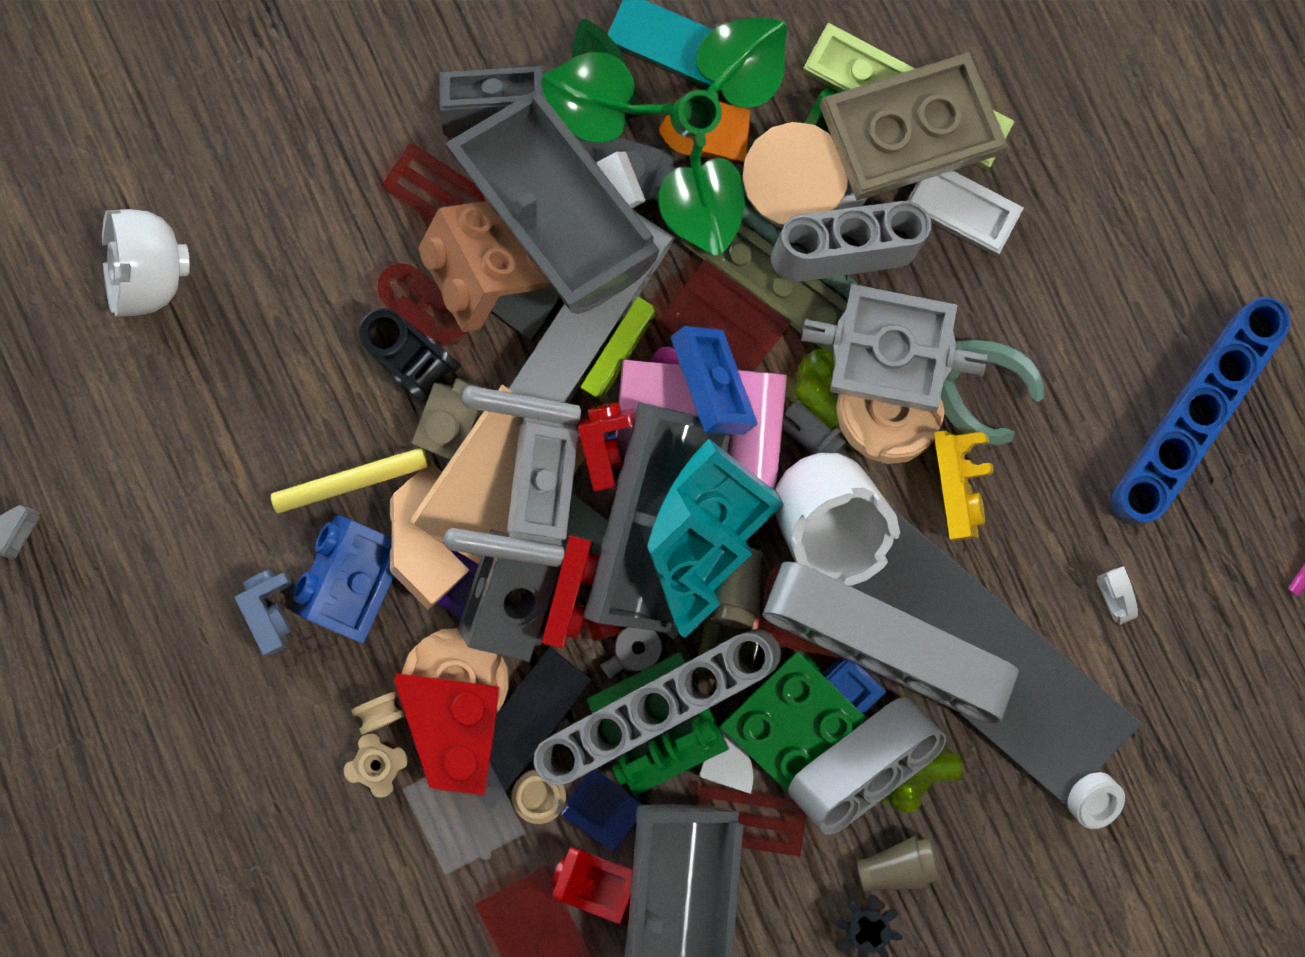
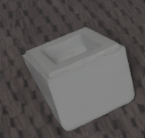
[0,505,40,559]

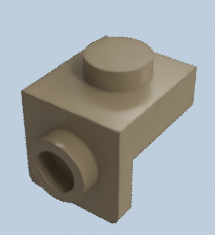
[412,378,484,460]

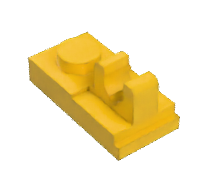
[934,431,994,541]

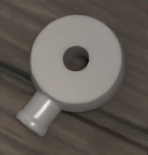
[600,627,664,679]

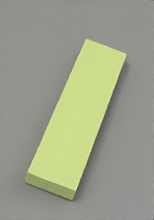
[802,23,1015,171]

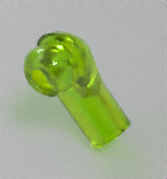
[796,349,838,429]
[890,754,962,813]

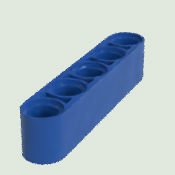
[1111,297,1290,525]

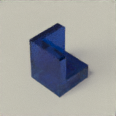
[560,769,645,852]

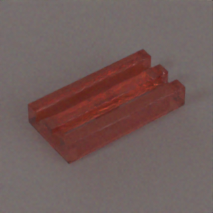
[381,142,486,221]
[698,786,806,856]

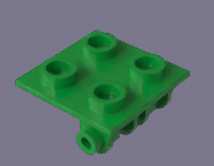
[719,650,868,793]
[586,652,730,796]

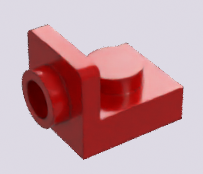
[578,403,636,492]

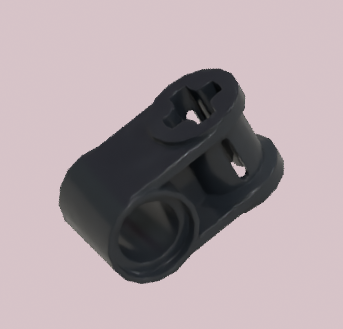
[359,308,461,406]

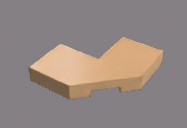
[390,461,469,610]

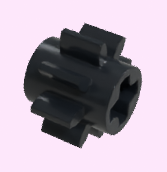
[833,895,903,957]

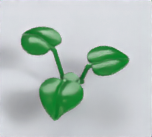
[541,18,788,256]

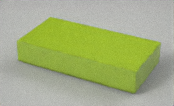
[580,296,655,404]

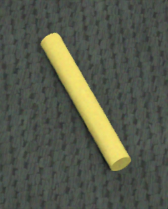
[271,447,430,514]

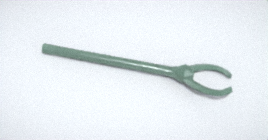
[741,200,1044,445]

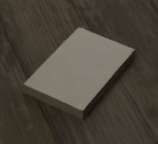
[819,52,1008,201]

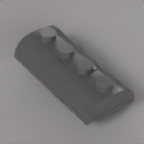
[445,90,659,314]
[583,402,730,633]
[624,804,744,957]

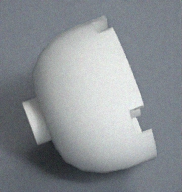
[102,209,189,317]

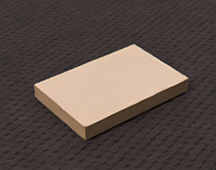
[411,385,585,564]

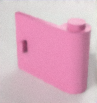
[611,360,787,490]

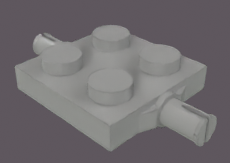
[801,284,987,413]

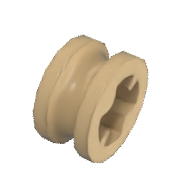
[351,691,406,735]

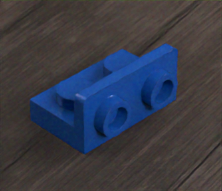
[293,514,394,644]

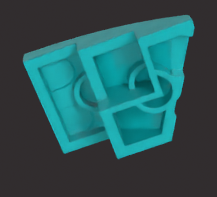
[647,439,783,638]

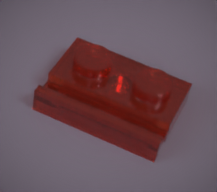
[658,259,791,371]
[475,865,594,957]

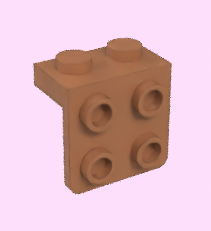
[418,201,553,332]

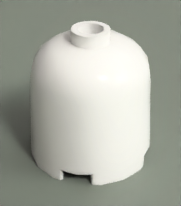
[775,453,900,586]

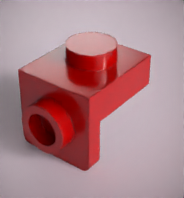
[552,847,633,927]

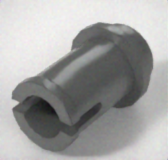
[782,399,847,455]

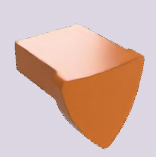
[659,102,751,164]

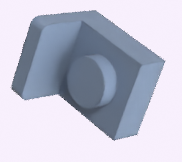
[234,569,294,657]

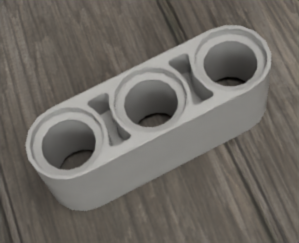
[771,201,931,282]
[788,697,946,835]

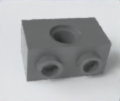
[458,529,562,662]

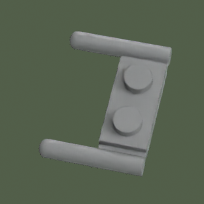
[444,386,581,568]

